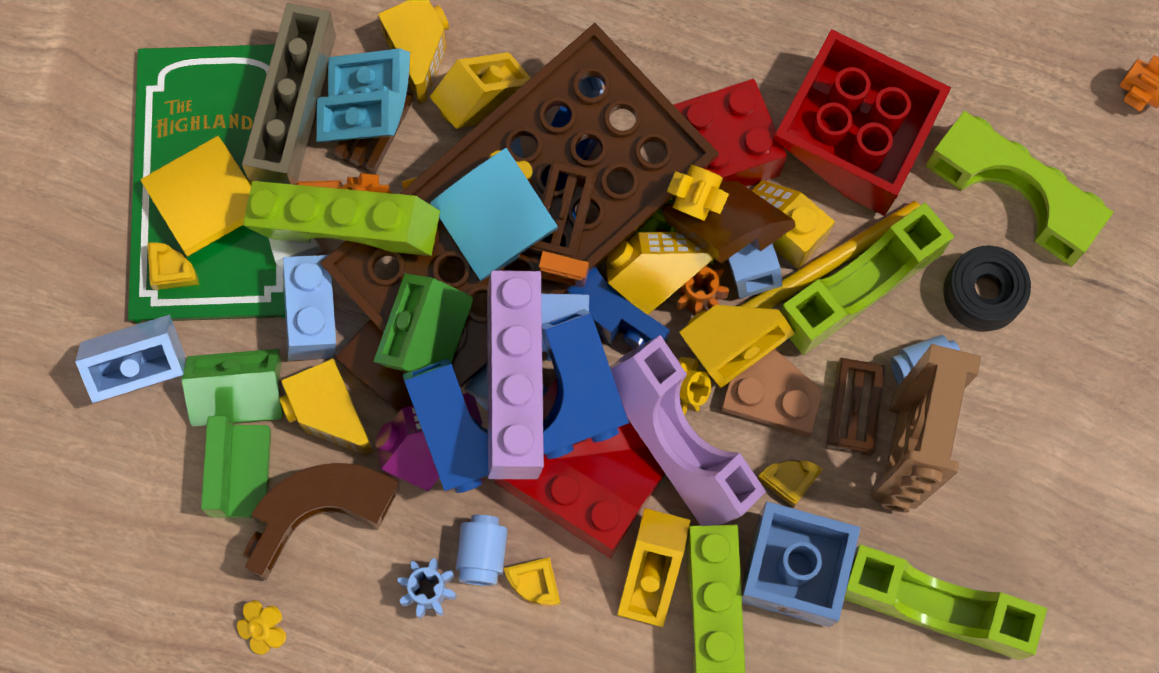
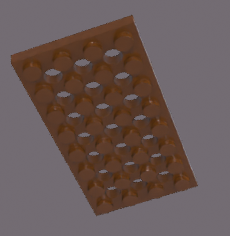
[320,22,719,388]

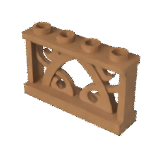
[871,344,981,513]

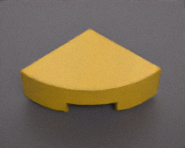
[147,242,199,290]
[757,460,823,508]
[504,557,561,607]

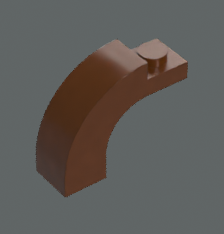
[243,463,400,580]

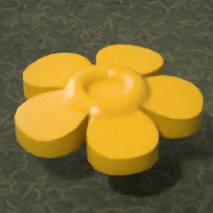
[237,600,286,655]

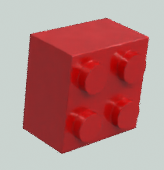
[674,78,787,187]

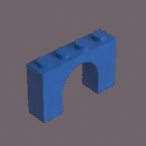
[403,309,629,493]

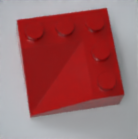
[773,29,952,216]
[494,377,665,559]

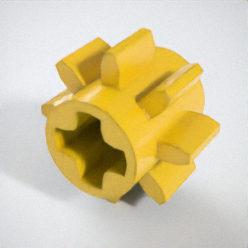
[667,164,729,221]
[678,357,711,416]

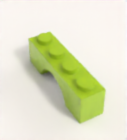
[925,110,1114,267]
[243,181,440,256]
[780,202,955,356]
[686,525,746,673]
[844,544,1048,660]

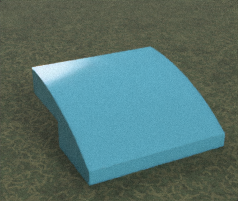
[316,48,410,143]
[430,148,558,281]

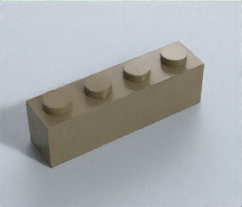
[242,3,336,185]

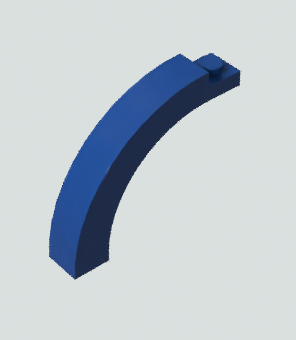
[542,106,670,349]

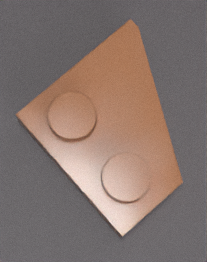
[721,349,823,437]

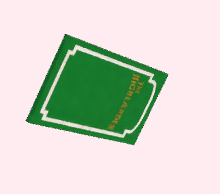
[128,44,285,323]

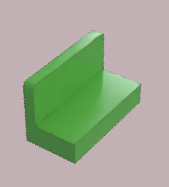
[373,273,473,372]
[181,349,283,426]
[201,416,271,518]

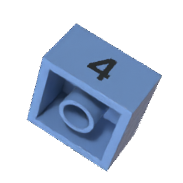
[741,501,861,628]

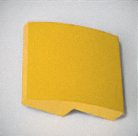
[140,135,251,257]

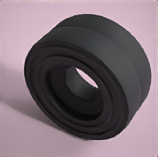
[943,245,1031,331]

